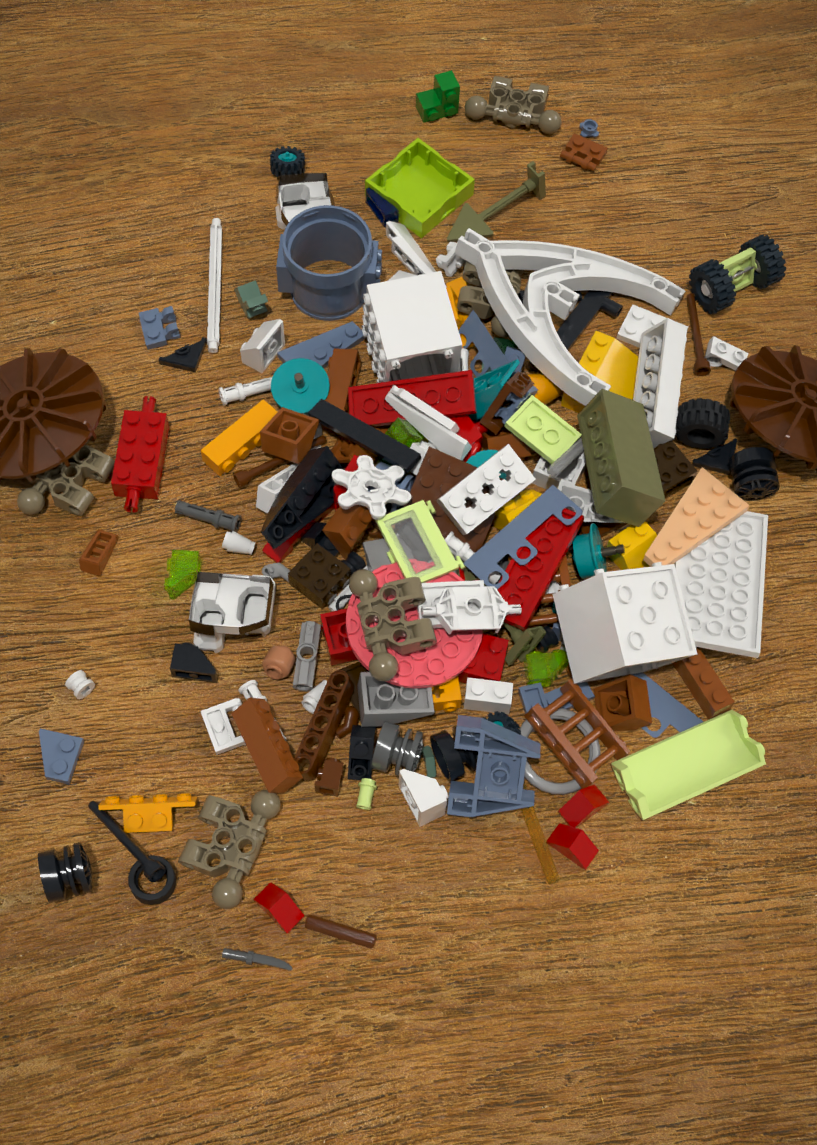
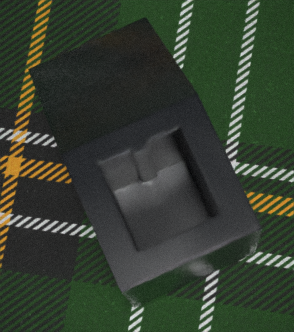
[347,725,376,780]

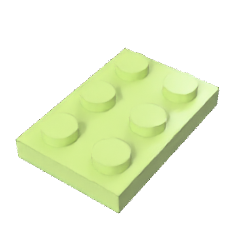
[504,395,582,464]

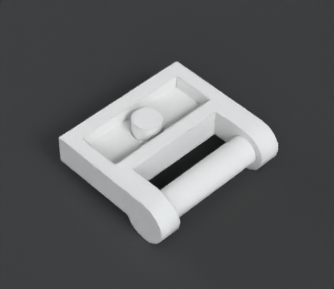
[200,698,246,755]

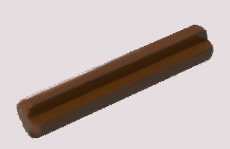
[305,915,376,948]

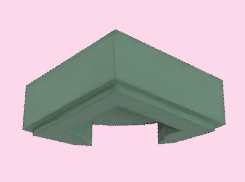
[422,746,436,778]

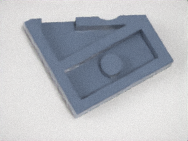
[39,728,84,784]

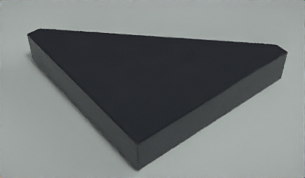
[159,337,207,372]
[692,438,737,475]

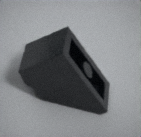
[170,642,218,683]

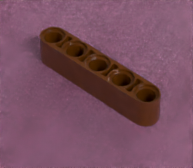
[294,670,354,781]

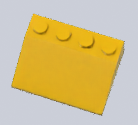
[561,331,639,413]

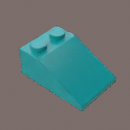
[466,359,520,421]

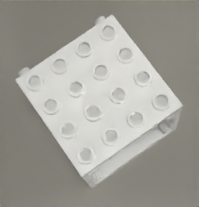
[362,271,462,383]
[553,562,697,684]

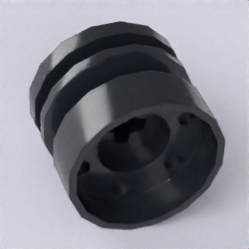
[729,447,780,501]
[430,725,478,781]
[38,842,92,903]

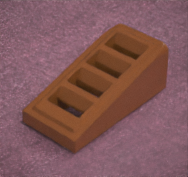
[79,529,119,576]

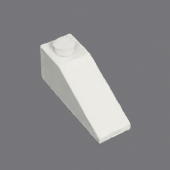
[256,463,300,514]

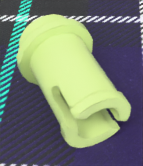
[356,778,377,810]

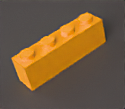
[201,399,277,476]

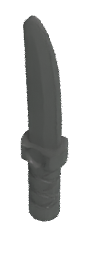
[222,948,292,971]

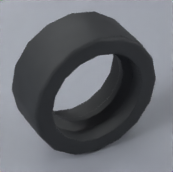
[128,855,176,905]

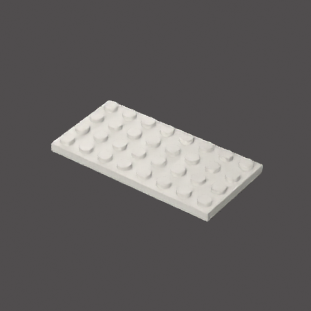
[675,511,768,658]

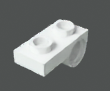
[705,336,748,371]

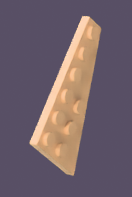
[643,467,750,567]

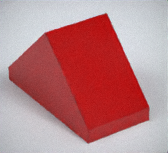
[558,784,610,828]
[546,823,599,870]
[253,882,305,934]

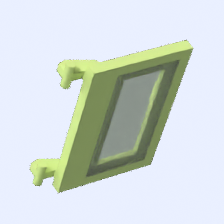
[375,500,465,583]

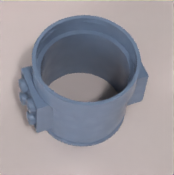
[276,205,382,321]

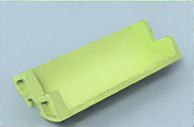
[611,710,766,820]

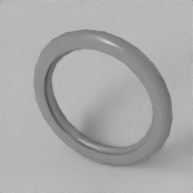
[519,708,601,795]

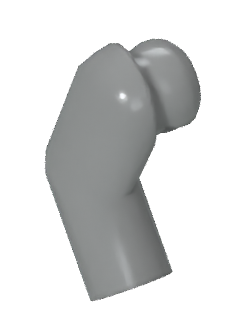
[262,563,290,582]

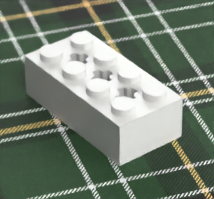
[436,444,536,535]

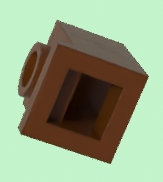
[315,757,344,797]

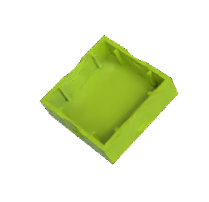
[365,138,475,239]

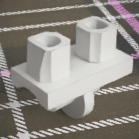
[436,241,466,277]

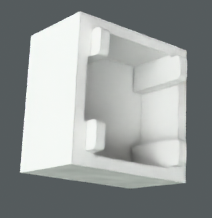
[532,452,587,490]

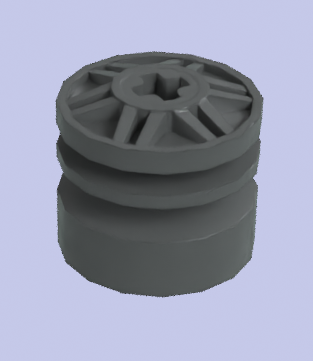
[371,721,424,777]

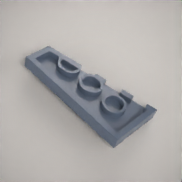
[277,321,366,369]

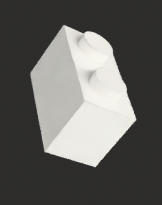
[464,678,513,715]

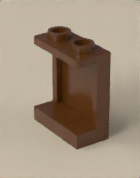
[480,371,534,435]

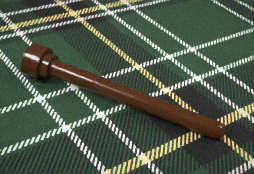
[687,293,711,376]
[233,436,326,489]

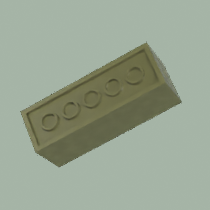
[577,389,666,527]

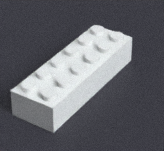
[633,318,687,448]

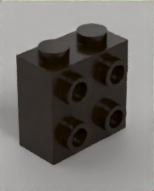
[654,440,698,498]
[288,543,351,609]

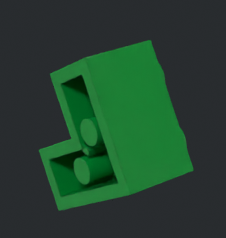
[415,70,460,123]

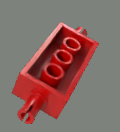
[111,396,169,513]

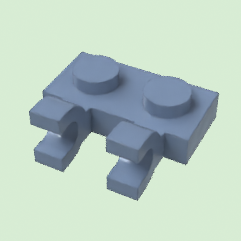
[138,306,180,350]
[494,385,538,424]

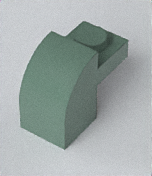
[234,280,268,318]

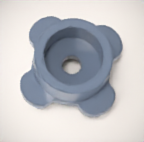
[579,119,599,138]

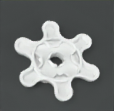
[332,455,411,520]

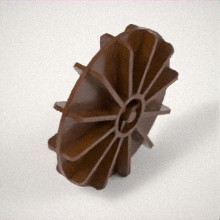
[729,345,817,470]
[0,348,106,482]

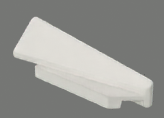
[386,221,447,288]
[385,385,472,461]

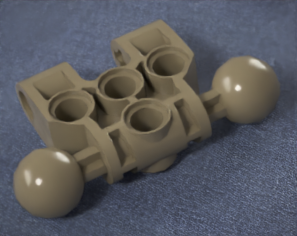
[465,76,562,134]
[457,261,525,338]
[17,440,115,516]
[349,569,437,681]
[178,790,281,909]

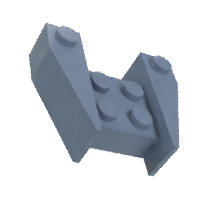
[447,715,541,817]

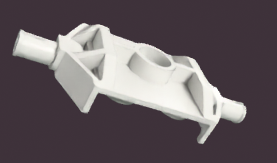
[421,586,521,634]

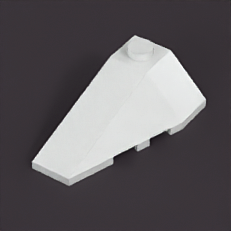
[558,481,625,523]

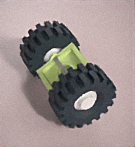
[689,234,786,314]

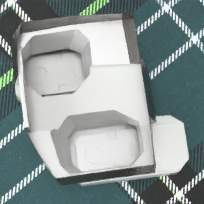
[275,173,335,230]
[189,572,276,654]

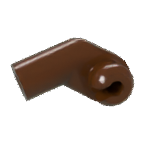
[335,706,359,739]

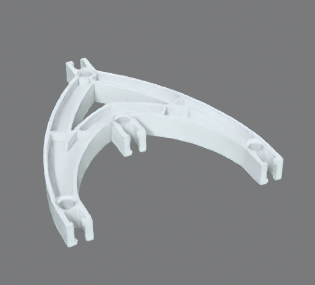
[455,228,686,406]

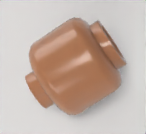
[262,645,296,679]

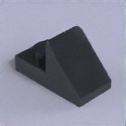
[299,522,340,558]

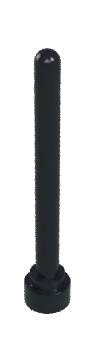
[88,801,166,882]

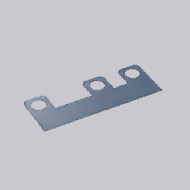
[458,310,516,403]
[463,485,582,589]
[631,673,704,738]

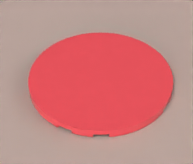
[346,559,483,688]

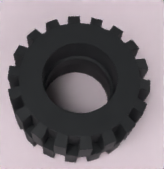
[675,398,730,449]

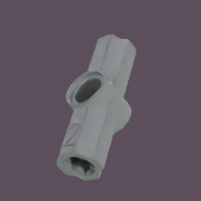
[293,621,321,692]

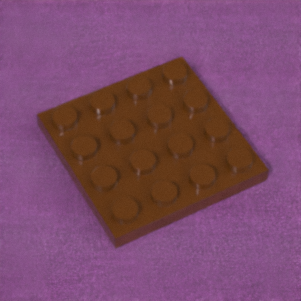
[394,446,504,553]

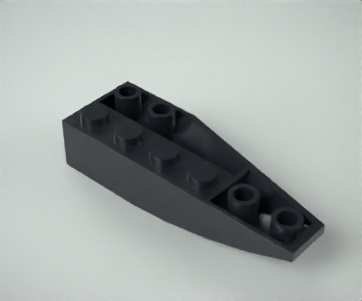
[261,446,344,549]

